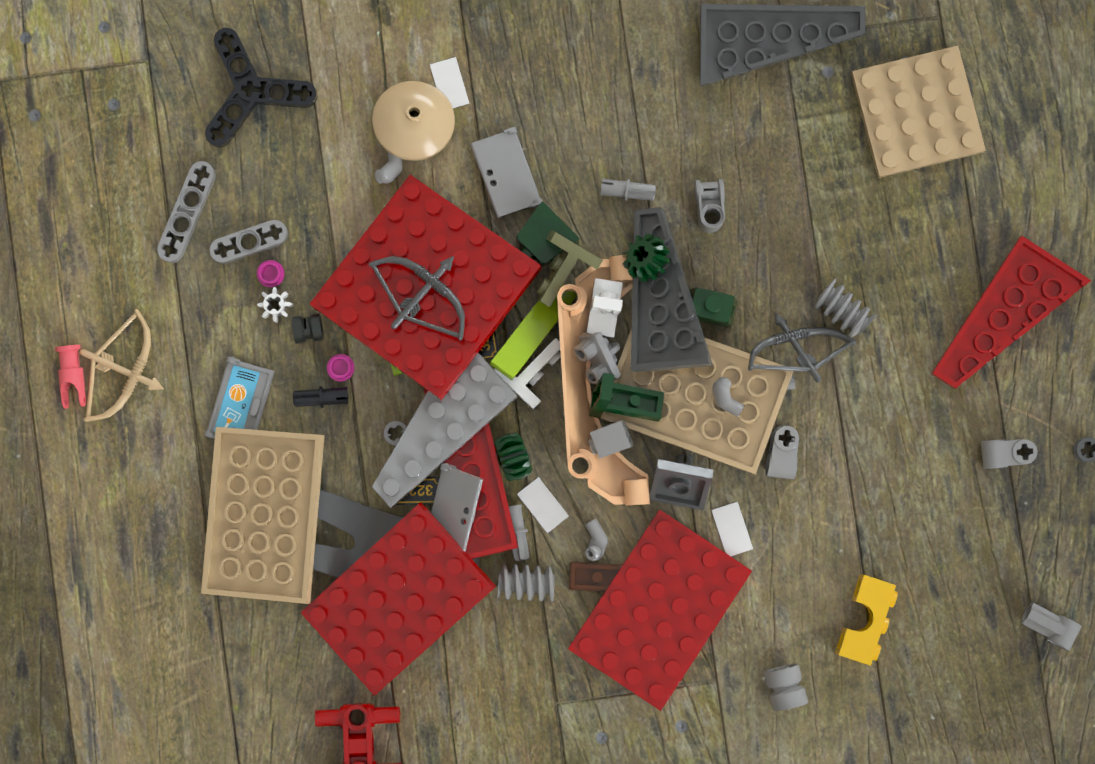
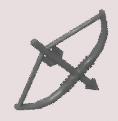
[368,256,465,341]
[748,313,856,382]

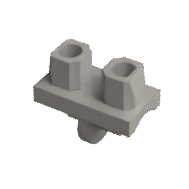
[574,332,621,384]

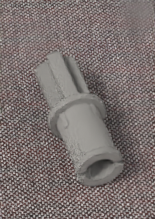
[600,178,656,201]
[509,505,529,561]

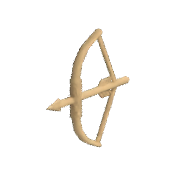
[79,309,164,422]

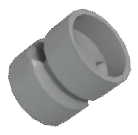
[764,664,809,711]

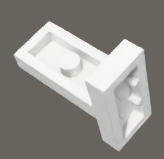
[586,278,623,338]
[494,338,561,410]

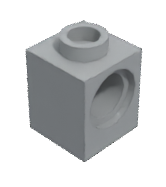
[588,420,634,459]

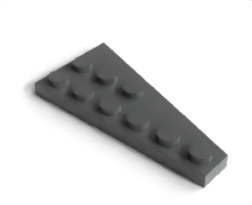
[700,4,865,87]
[631,207,713,373]

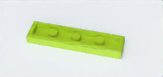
[490,285,577,380]

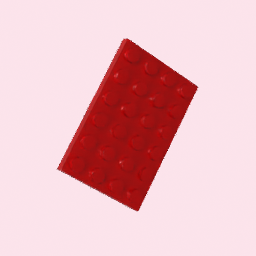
[300,502,496,696]
[567,509,752,711]

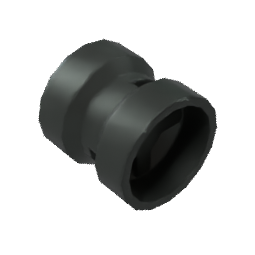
[292,313,324,344]

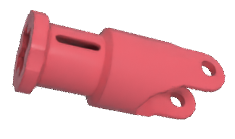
[55,345,86,409]

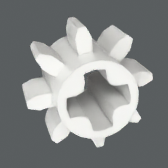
[257,287,293,323]

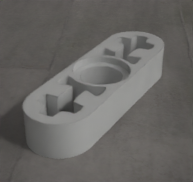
[210,220,288,264]

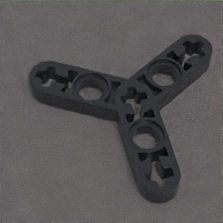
[205,28,318,148]

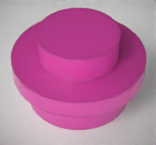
[257,260,285,288]
[327,354,355,382]

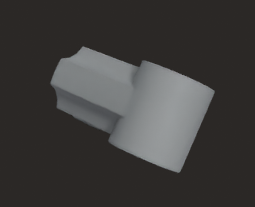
[1021,602,1082,651]

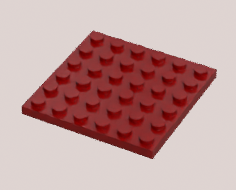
[309,175,542,401]

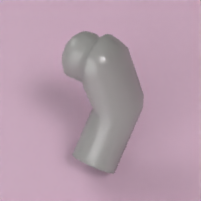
[585,518,608,561]

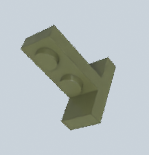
[536,229,603,307]

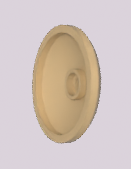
[372,81,455,161]

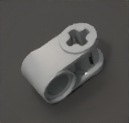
[695,178,725,233]
[765,426,799,480]
[981,439,1038,469]

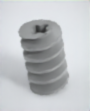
[815,278,877,338]
[497,564,555,602]

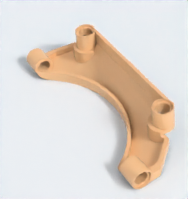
[557,255,650,506]

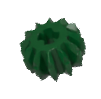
[622,233,671,282]
[494,432,532,481]

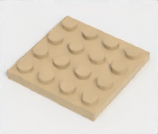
[851,46,986,178]

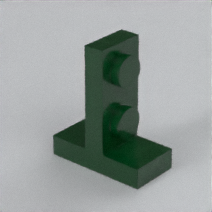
[589,373,664,422]

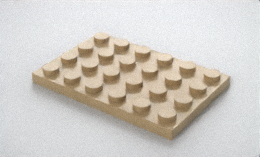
[600,328,794,475]
[201,427,325,604]

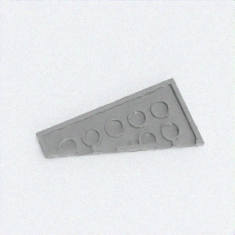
[372,353,517,509]

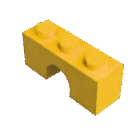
[835,574,898,666]

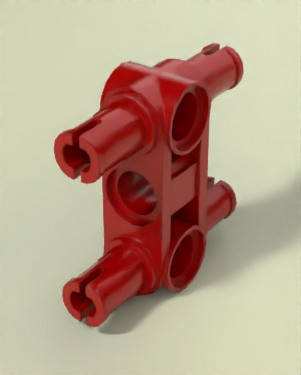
[315,703,402,764]

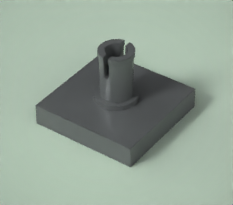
[650,453,714,510]

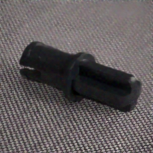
[293,386,349,408]

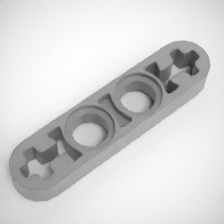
[157,161,216,263]

